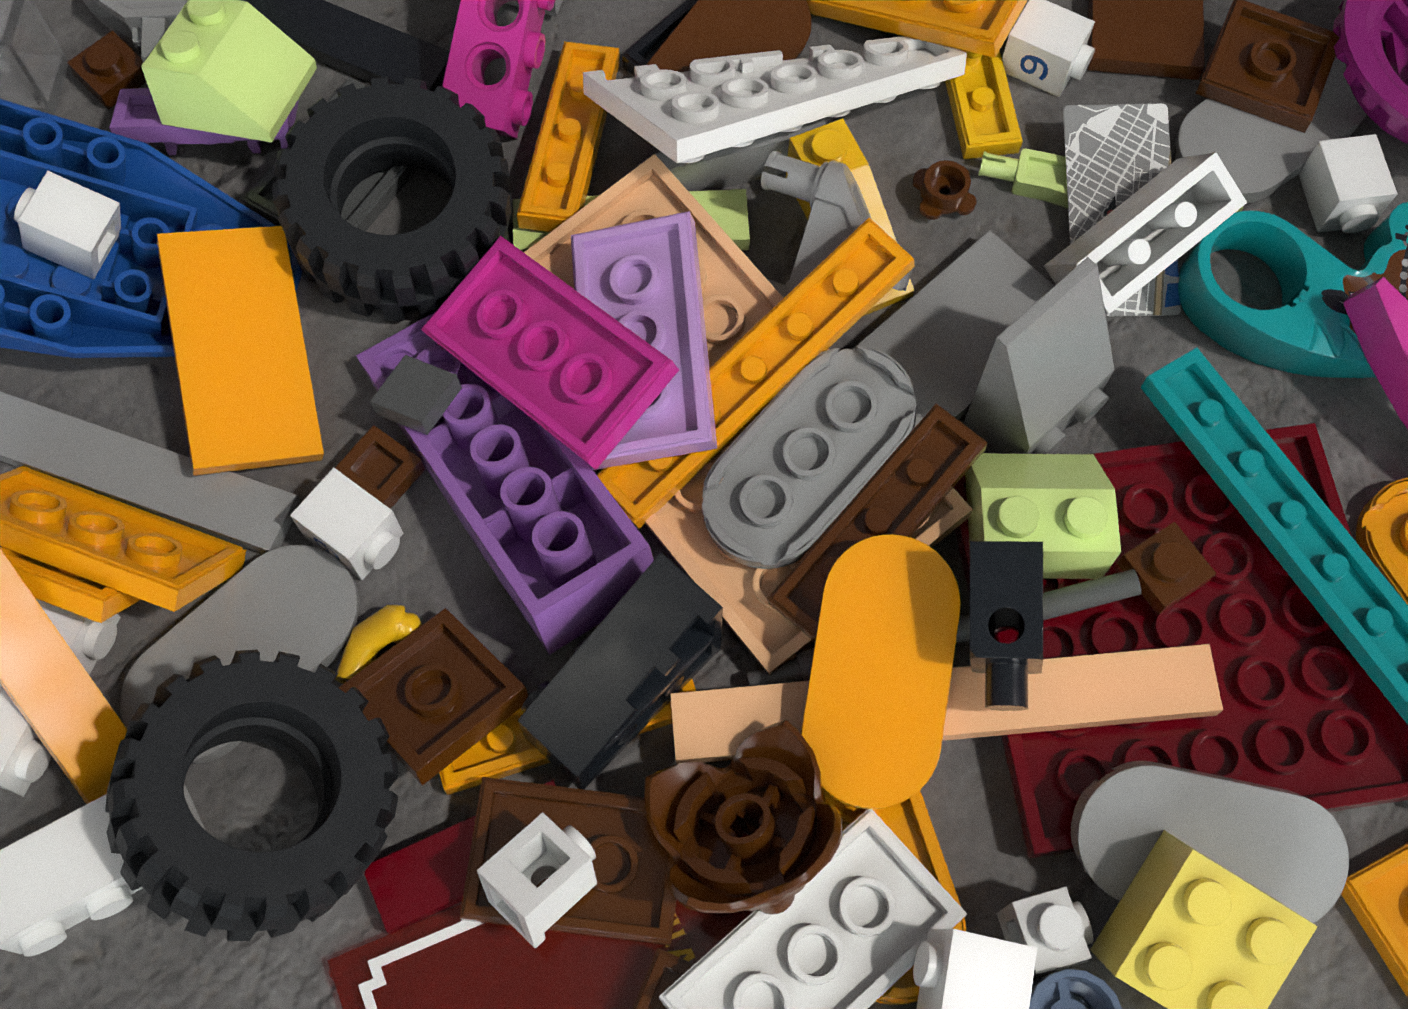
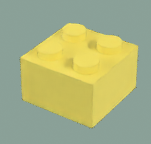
[1090,830,1318,1009]

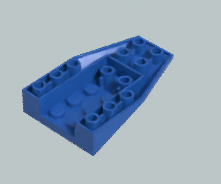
[0,99,303,358]

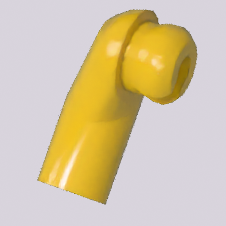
[335,604,421,684]

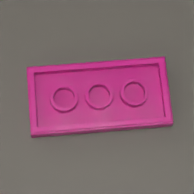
[421,236,679,470]

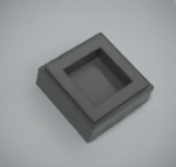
[370,355,462,435]

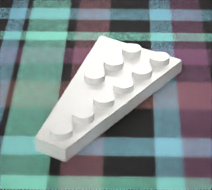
[583,36,967,163]

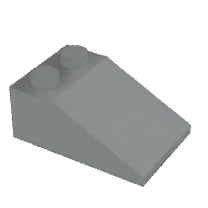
[963,257,1115,454]

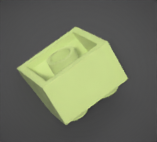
[141,0,317,143]
[965,453,1121,579]

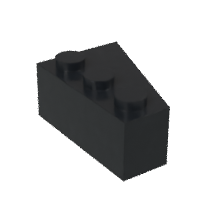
[518,553,723,789]

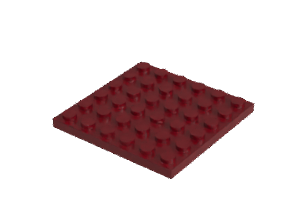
[953,423,1408,858]

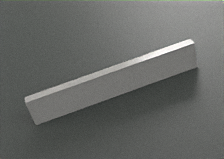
[0,391,302,554]

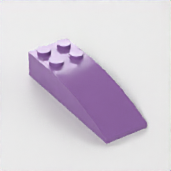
[356,312,654,655]

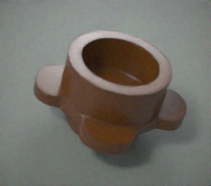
[913,160,977,220]

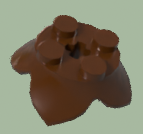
[645,719,842,914]

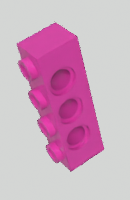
[442,0,556,139]

